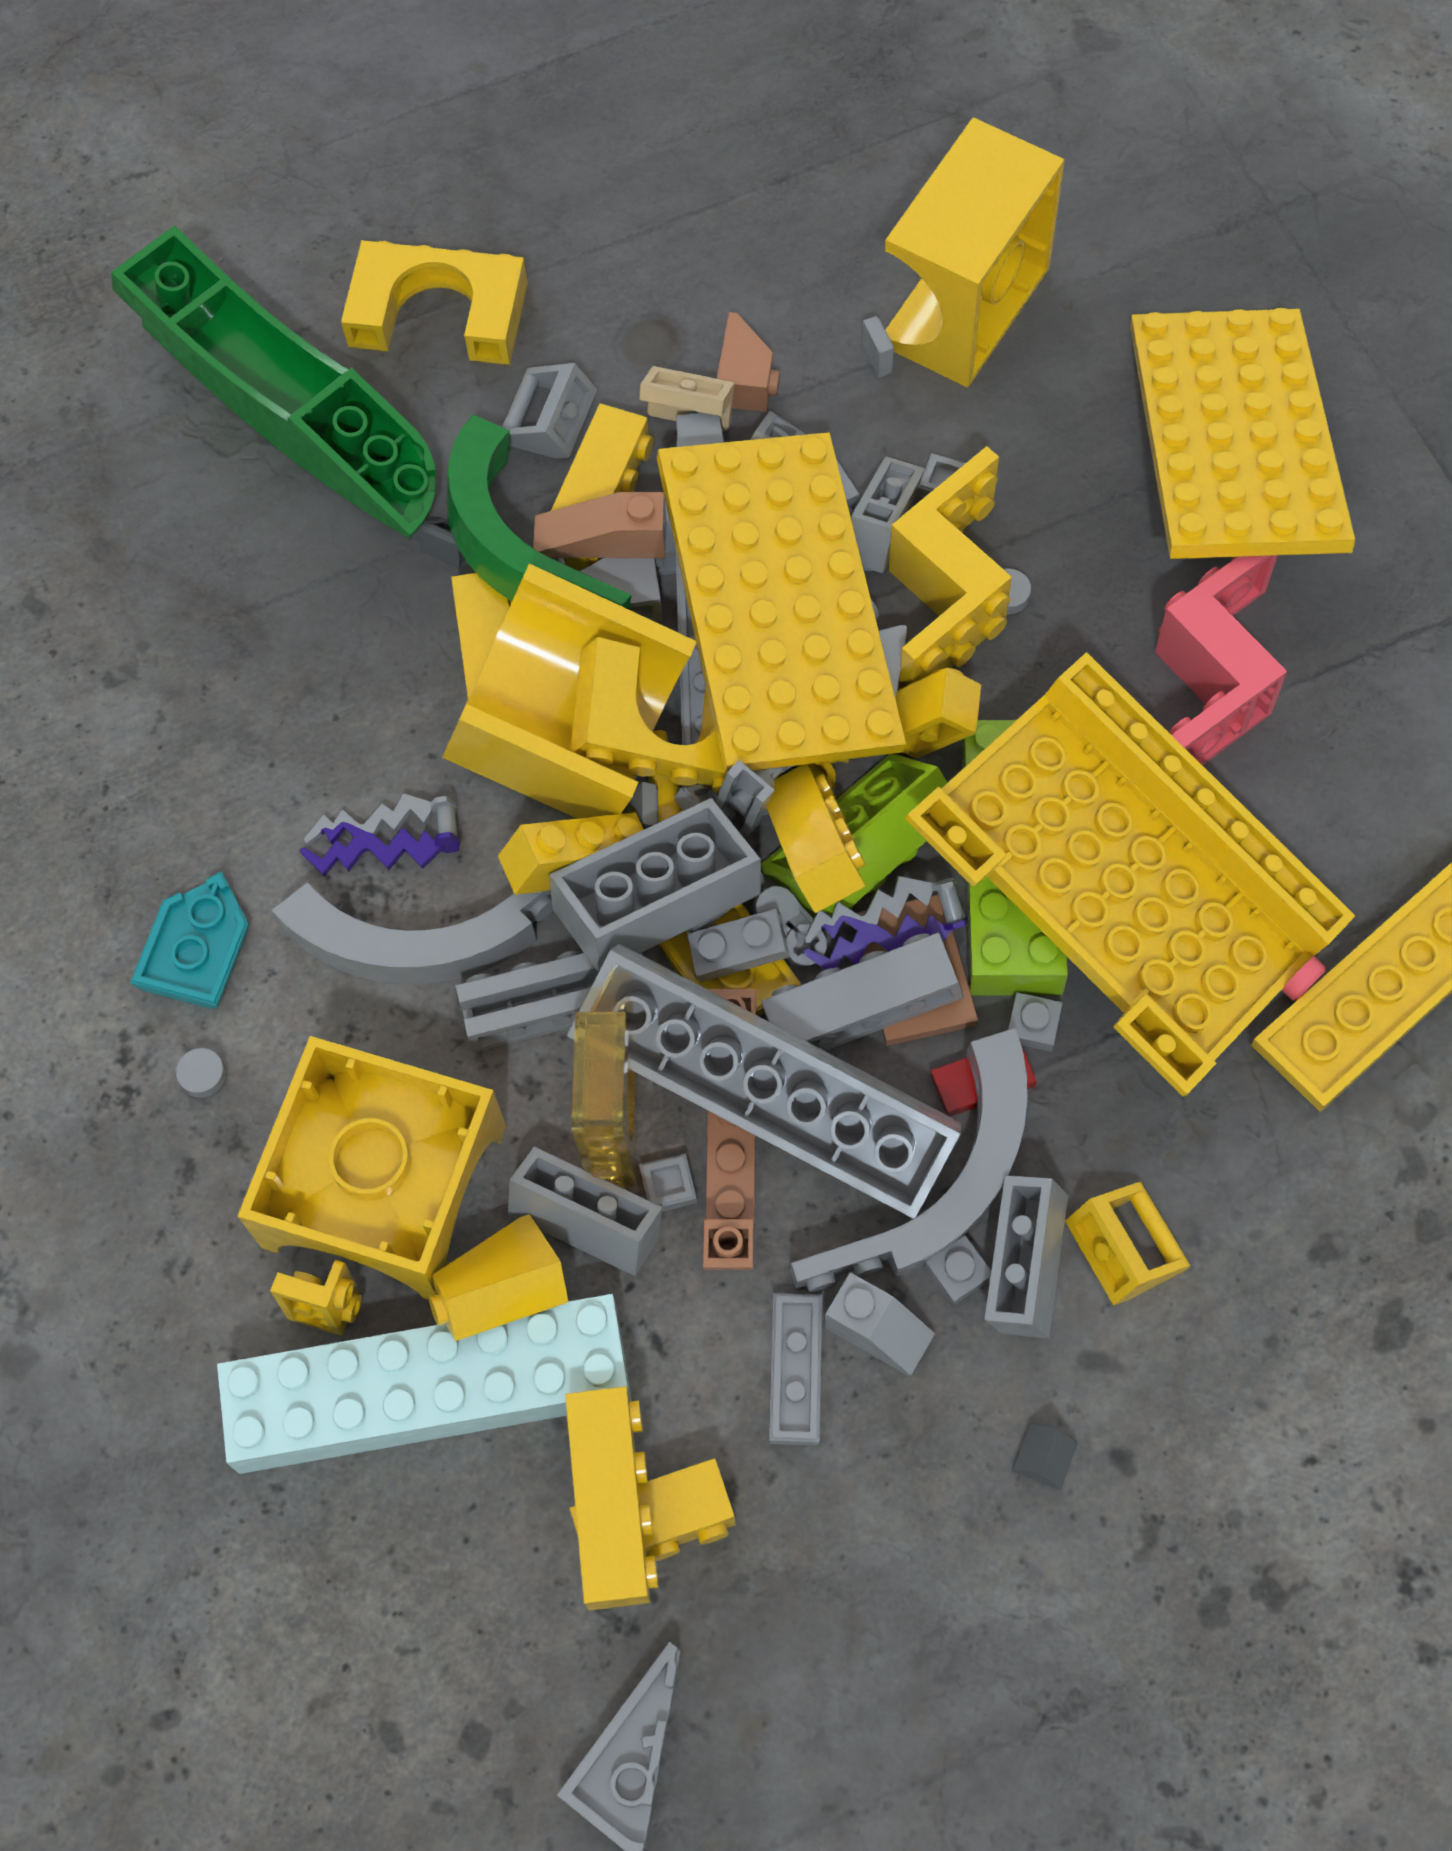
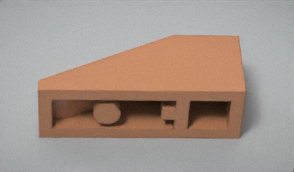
[533,492,667,558]

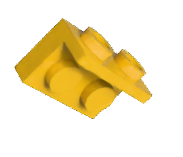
[270,1260,362,1336]

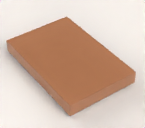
[855,895,978,1046]

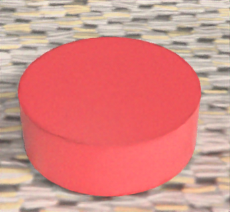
[1281,956,1326,1001]

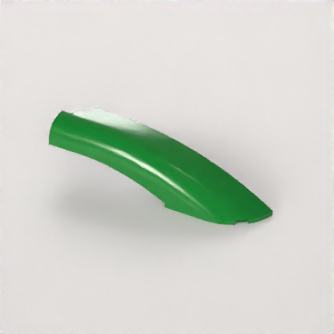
[111,225,436,539]

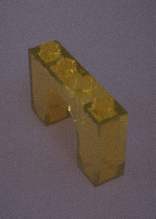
[571,1012,638,1189]

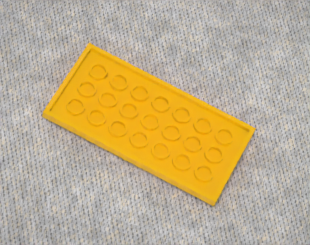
[1130,308,1355,559]
[657,432,906,774]

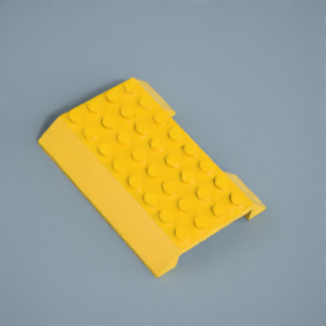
[904,652,1355,1097]

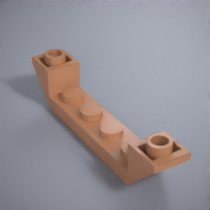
[703,989,756,1270]

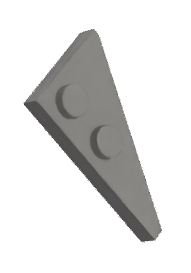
[557,1642,681,1851]

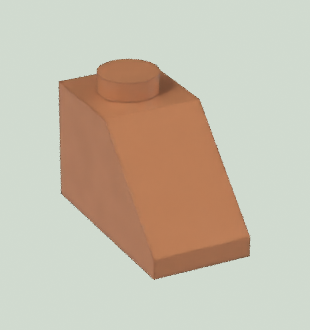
[717,312,780,412]

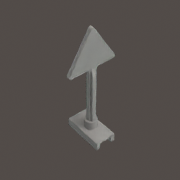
[715,625,907,837]

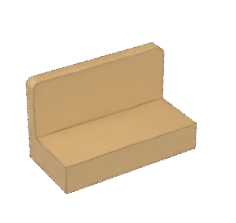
[639,366,734,431]

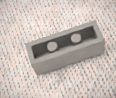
[508,1147,662,1276]
[984,1176,1068,1339]

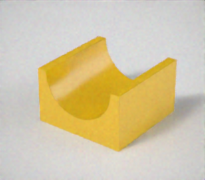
[885,117,1065,388]
[442,564,697,819]

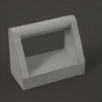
[502,363,598,459]

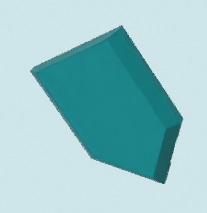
[130,871,250,1009]

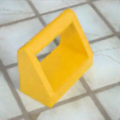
[1065,1182,1191,1306]

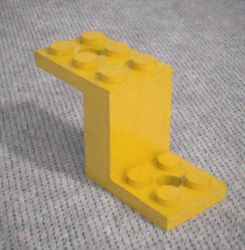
[889,446,1012,689]

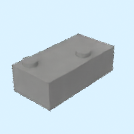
[549,798,761,973]

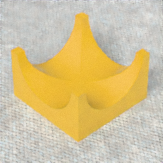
[237,1036,507,1300]

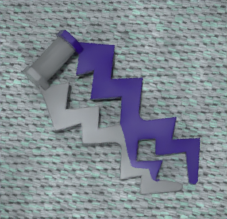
[300,793,460,877]
[803,876,969,970]

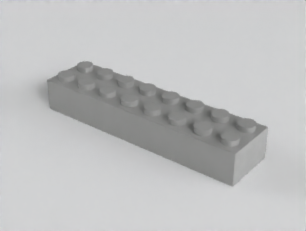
[567,944,961,1219]

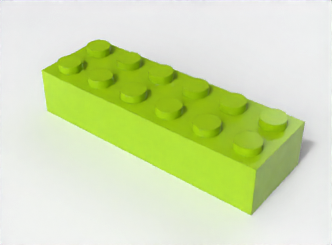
[962,720,1068,996]

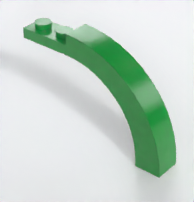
[446,414,631,610]

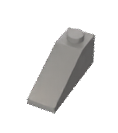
[851,456,925,573]

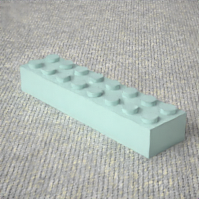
[217,1294,632,1474]

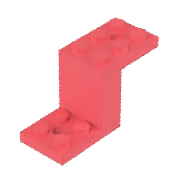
[1155,555,1287,765]

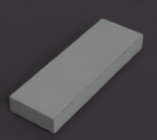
[769,1293,822,1446]

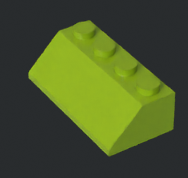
[761,754,947,918]

